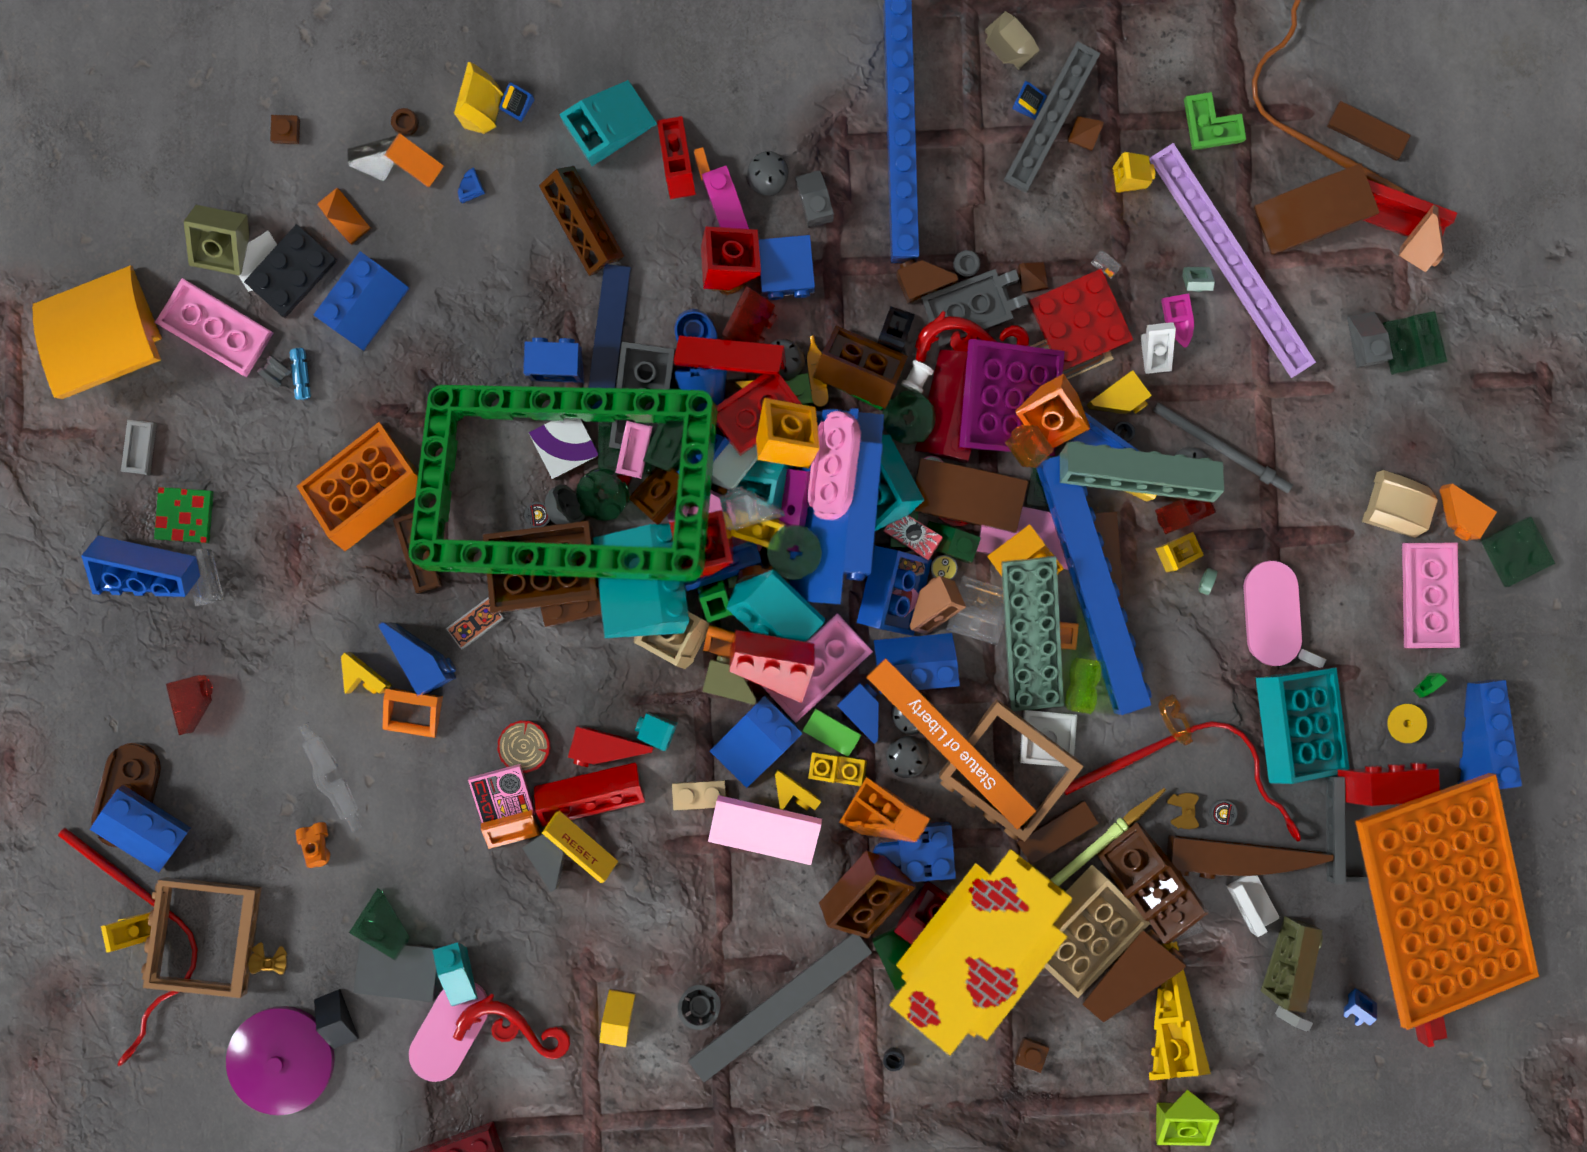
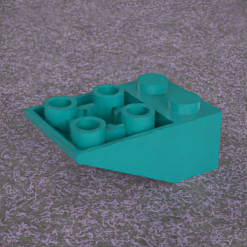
[559,80,657,166]
[726,460,795,511]

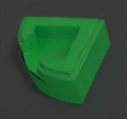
[1413,673,1447,698]

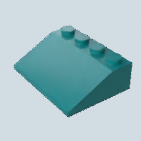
[593,523,689,638]
[1256,668,1350,784]

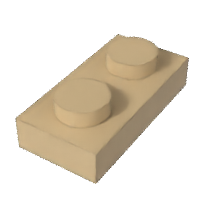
[672,780,726,810]

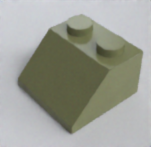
[184,205,249,276]
[702,656,757,705]

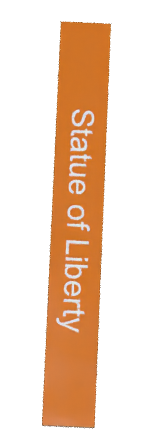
[866,658,1036,830]

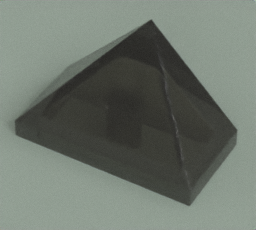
[348,135,397,181]

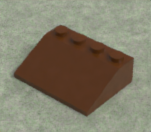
[483,521,598,614]

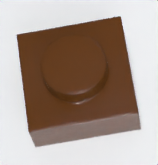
[270,115,300,144]
[1014,1037,1049,1073]

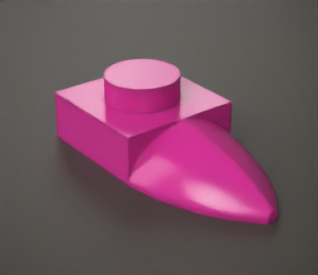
[1161,294,1194,348]

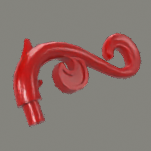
[915,311,1029,362]
[452,994,570,1059]

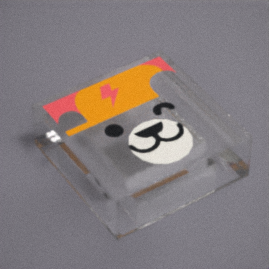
[1091,250,1121,279]

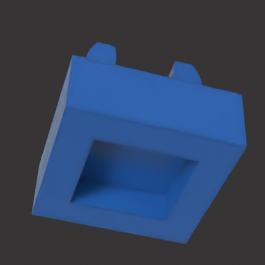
[1343,988,1377,1026]

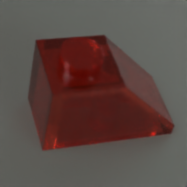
[1155,498,1216,534]
[166,675,213,735]

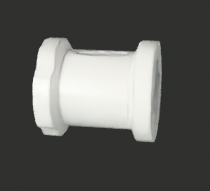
[901,360,934,395]

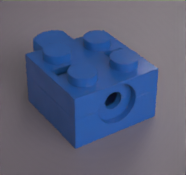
[873,822,956,882]

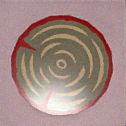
[497,720,551,773]

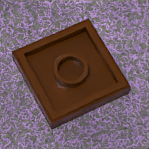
[628,460,679,525]

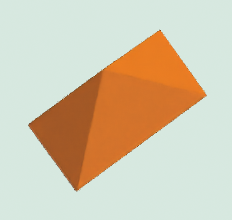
[317,187,371,245]

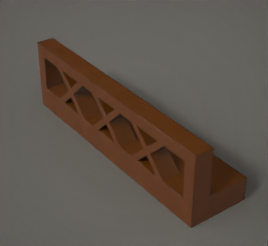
[539,166,624,276]

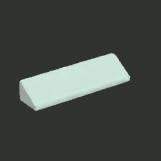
[712,443,758,491]

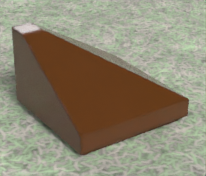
[1068,116,1104,151]
[1018,262,1048,293]

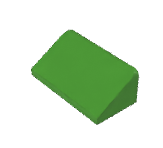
[803,708,861,757]

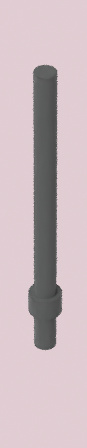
[1152,402,1293,493]

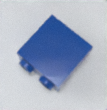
[759,235,815,300]

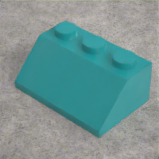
[875,435,924,531]
[726,569,825,642]

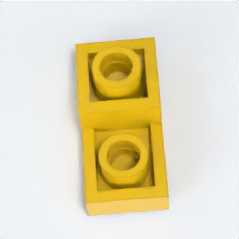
[808,752,867,786]

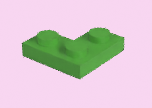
[1184,92,1246,150]

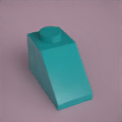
[635,712,678,751]
[432,942,478,1007]

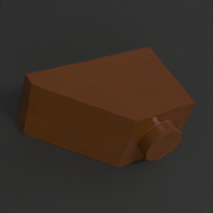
[896,260,958,304]

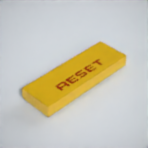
[542,811,618,883]

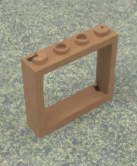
[939,698,1083,842]
[141,877,262,998]

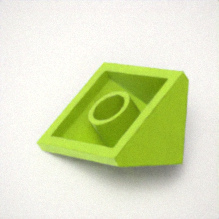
[1156,1090,1219,1146]

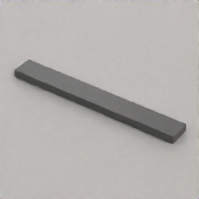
[688,934,872,1082]

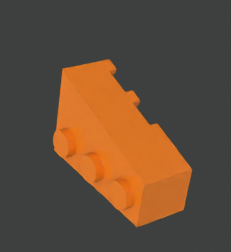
[839,777,930,842]

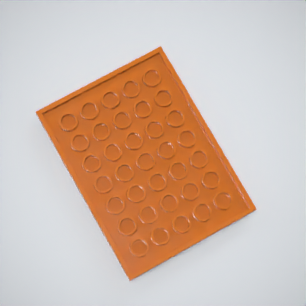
[1356,773,1539,1030]

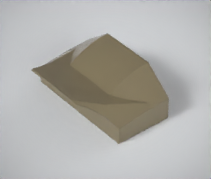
[985,11,1040,70]

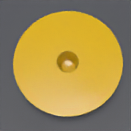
[1387,704,1427,743]

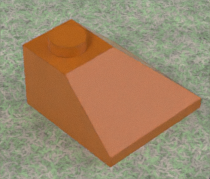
[1015,374,1090,453]

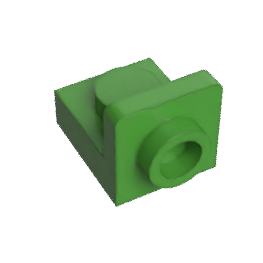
[785,373,813,406]

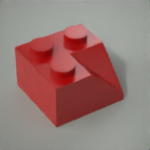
[701,226,761,290]
[670,510,733,578]

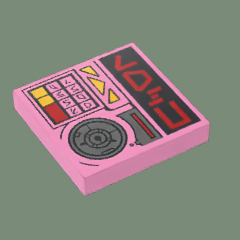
[468,764,535,823]

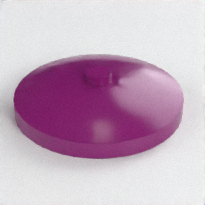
[226,1006,335,1115]

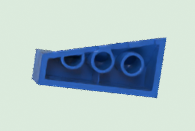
[81,535,200,597]
[1458,679,1522,789]

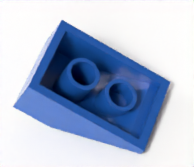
[378,622,456,695]
[710,695,802,788]

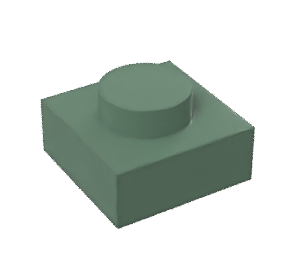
[1182,267,1215,292]

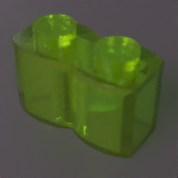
[1065,658,1101,714]

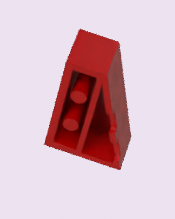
[729,630,815,703]
[1338,762,1440,806]

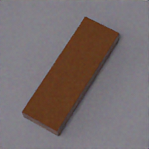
[1326,101,1411,161]
[393,512,443,594]
[1016,800,1099,865]

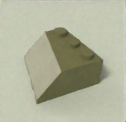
[1261,916,1323,1013]

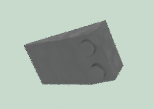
[609,342,676,455]

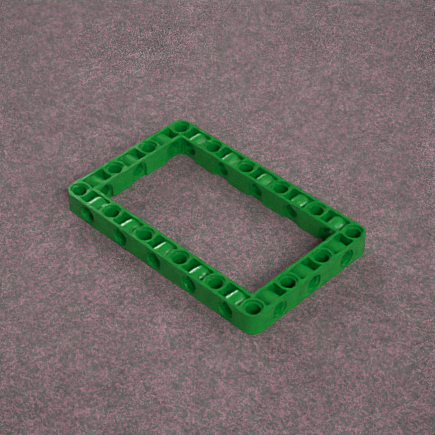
[409,385,718,581]

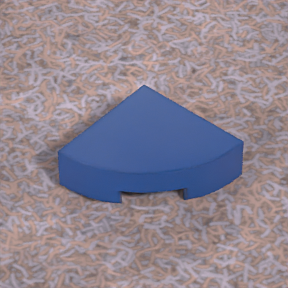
[458,168,486,203]

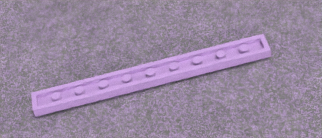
[1149,143,1316,378]

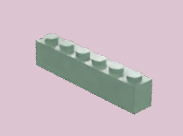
[1060,441,1224,502]

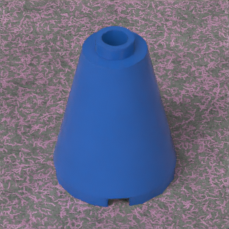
[675,366,727,434]

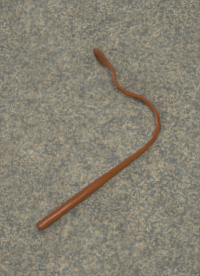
[1252,0,1405,193]

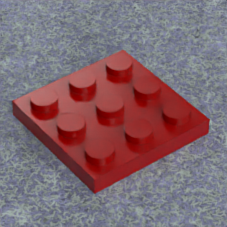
[1029,269,1133,371]

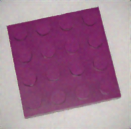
[959,339,1065,456]

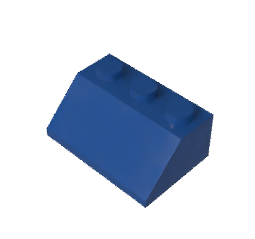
[313,251,409,351]
[857,546,932,636]
[874,633,960,693]
[90,785,191,873]

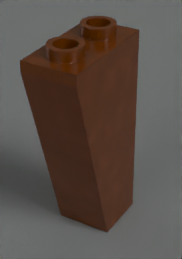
[1082,928,1186,1023]

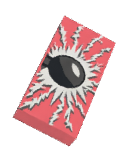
[884,515,943,560]

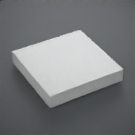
[1019,710,1077,767]

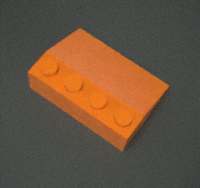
[296,422,419,552]

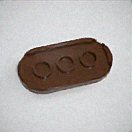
[91,743,161,847]

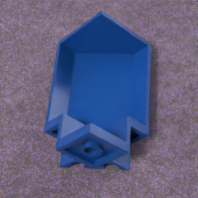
[789,409,884,604]

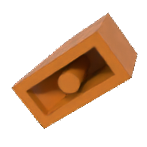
[1440,483,1497,541]

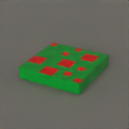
[154,487,214,544]

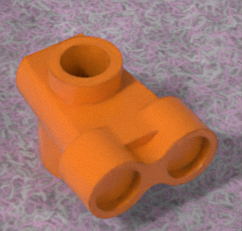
[295,822,330,868]

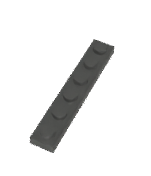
[1004,41,1100,193]

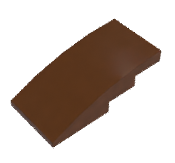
[1254,163,1380,255]
[913,458,1028,533]
[1097,822,1209,944]

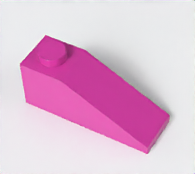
[702,165,749,229]

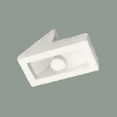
[1141,322,1176,374]

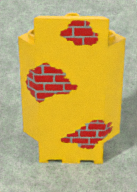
[889,849,1072,1056]

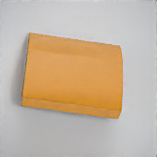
[32,265,162,399]

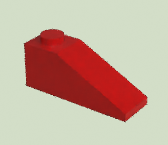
[657,116,696,199]
[568,725,655,767]

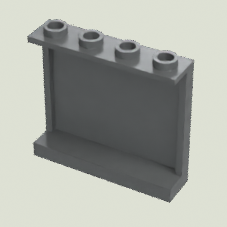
[1326,775,1401,884]

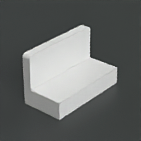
[1226,875,1279,937]

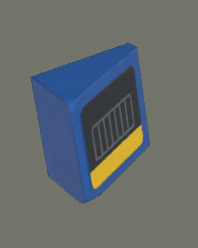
[1012,81,1047,120]
[499,82,534,122]

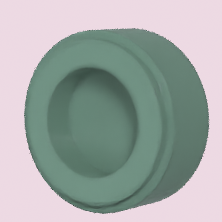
[1198,568,1218,595]

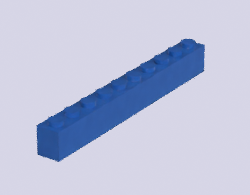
[883,0,919,263]
[1035,455,1152,715]

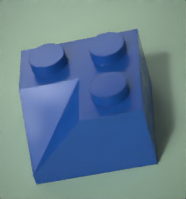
[524,337,584,383]

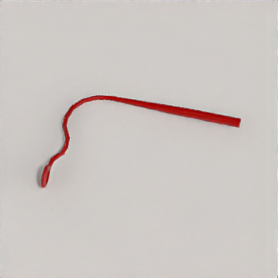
[1064,721,1301,842]
[58,828,198,1066]

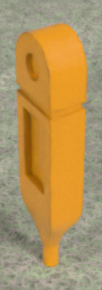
[807,336,828,408]

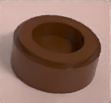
[391,108,419,136]

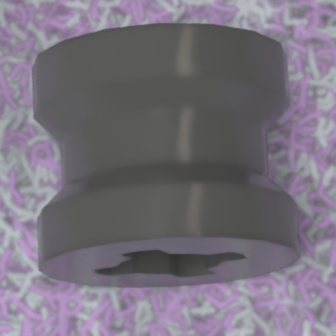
[257,355,292,388]

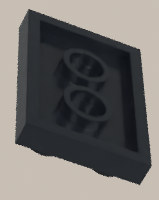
[244,224,338,318]

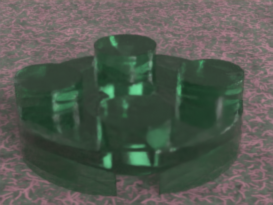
[883,391,936,445]
[576,468,630,521]
[767,524,822,580]

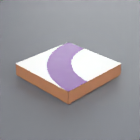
[529,418,600,480]

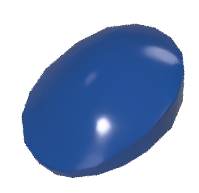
[674,309,717,342]

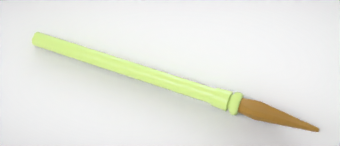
[1050,788,1166,886]

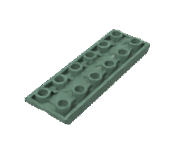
[1001,556,1064,711]

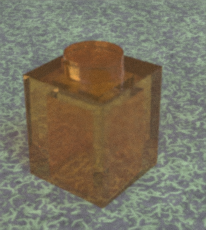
[1005,425,1054,468]

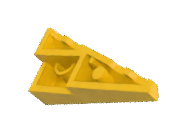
[1149,940,1211,1080]

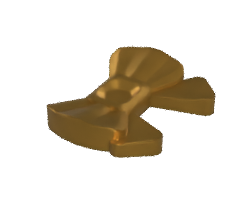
[1167,792,1199,829]
[249,942,287,975]

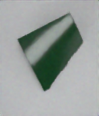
[872,927,912,991]

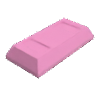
[616,421,653,479]

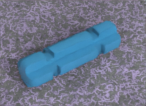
[290,348,311,400]

